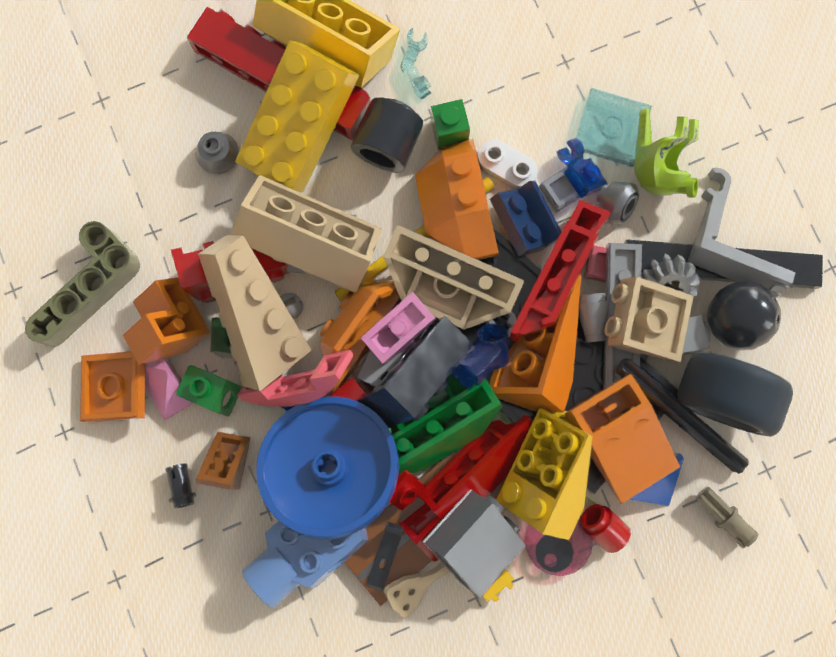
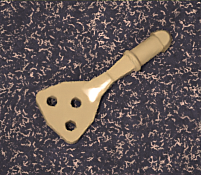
[384,563,450,618]

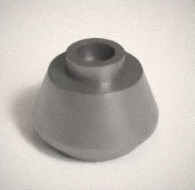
[196,131,239,174]
[597,182,639,224]

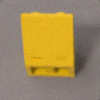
[496,408,593,540]

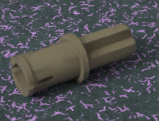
[696,486,759,549]

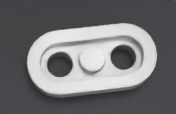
[478,140,538,190]

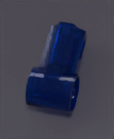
[452,324,509,389]

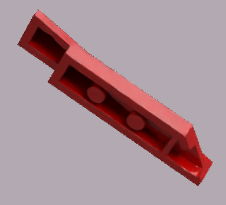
[510,200,611,341]
[399,415,533,562]

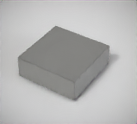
[539,167,585,213]

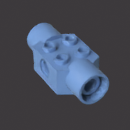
[242,502,390,608]

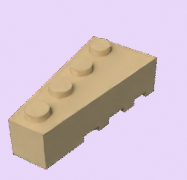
[198,235,312,391]

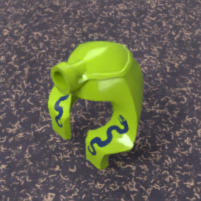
[634,108,699,198]

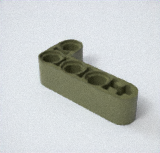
[25,221,140,347]

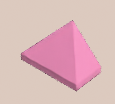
[145,358,193,420]

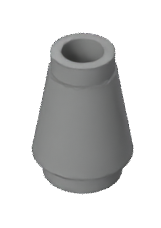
[578,293,609,342]

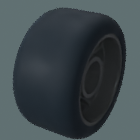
[677,352,793,437]

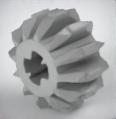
[642,254,700,296]

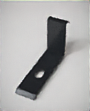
[366,521,404,592]

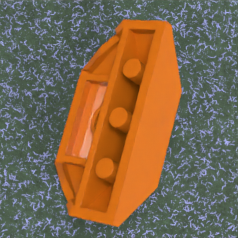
[415,139,499,260]
[320,281,402,393]

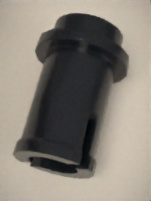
[165,463,196,509]

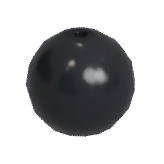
[707,281,781,351]

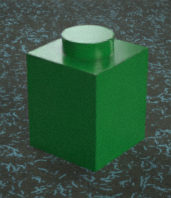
[431,99,470,150]

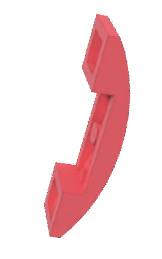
[237,350,354,407]

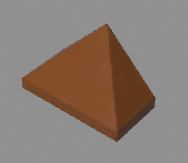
[196,432,250,490]

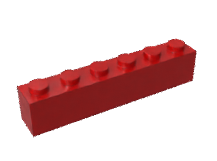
[186,7,371,141]

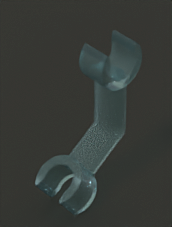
[400,28,431,100]

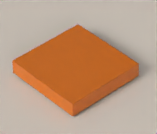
[80,351,145,422]

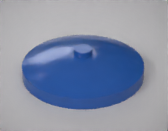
[256,396,399,539]

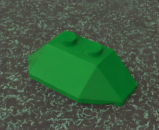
[389,374,503,475]

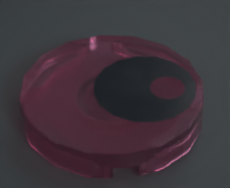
[524,515,593,576]

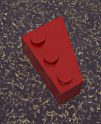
[171,241,291,303]

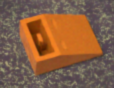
[564,374,680,504]

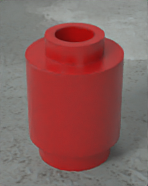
[581,504,631,553]

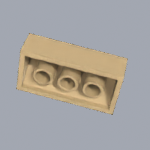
[230,175,382,293]

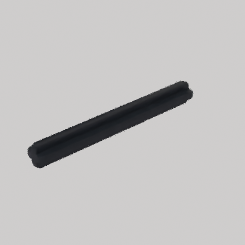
[615,358,749,474]

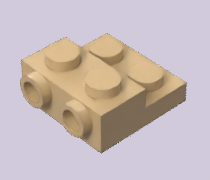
[605,276,694,362]

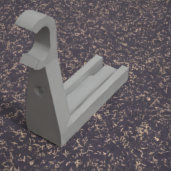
[688,168,795,298]

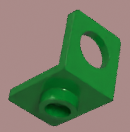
[176,365,242,417]

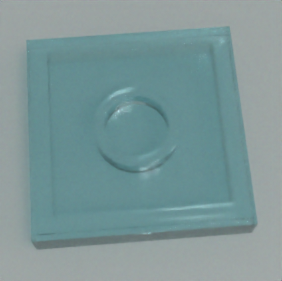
[572,88,652,167]

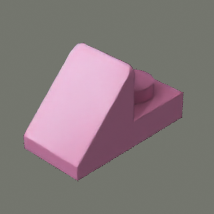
[361,292,436,364]

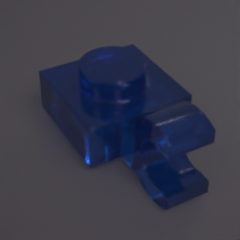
[556,138,608,199]

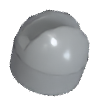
[280,293,303,319]

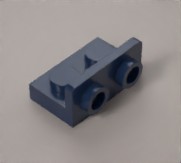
[490,180,562,257]

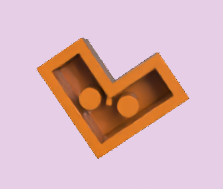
[123,277,210,365]

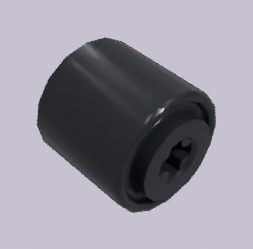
[351,97,423,173]

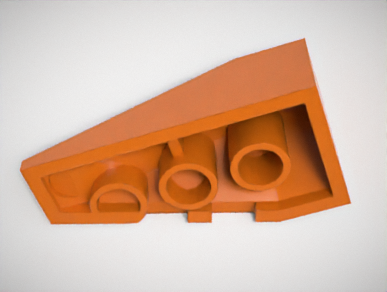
[489,274,582,413]

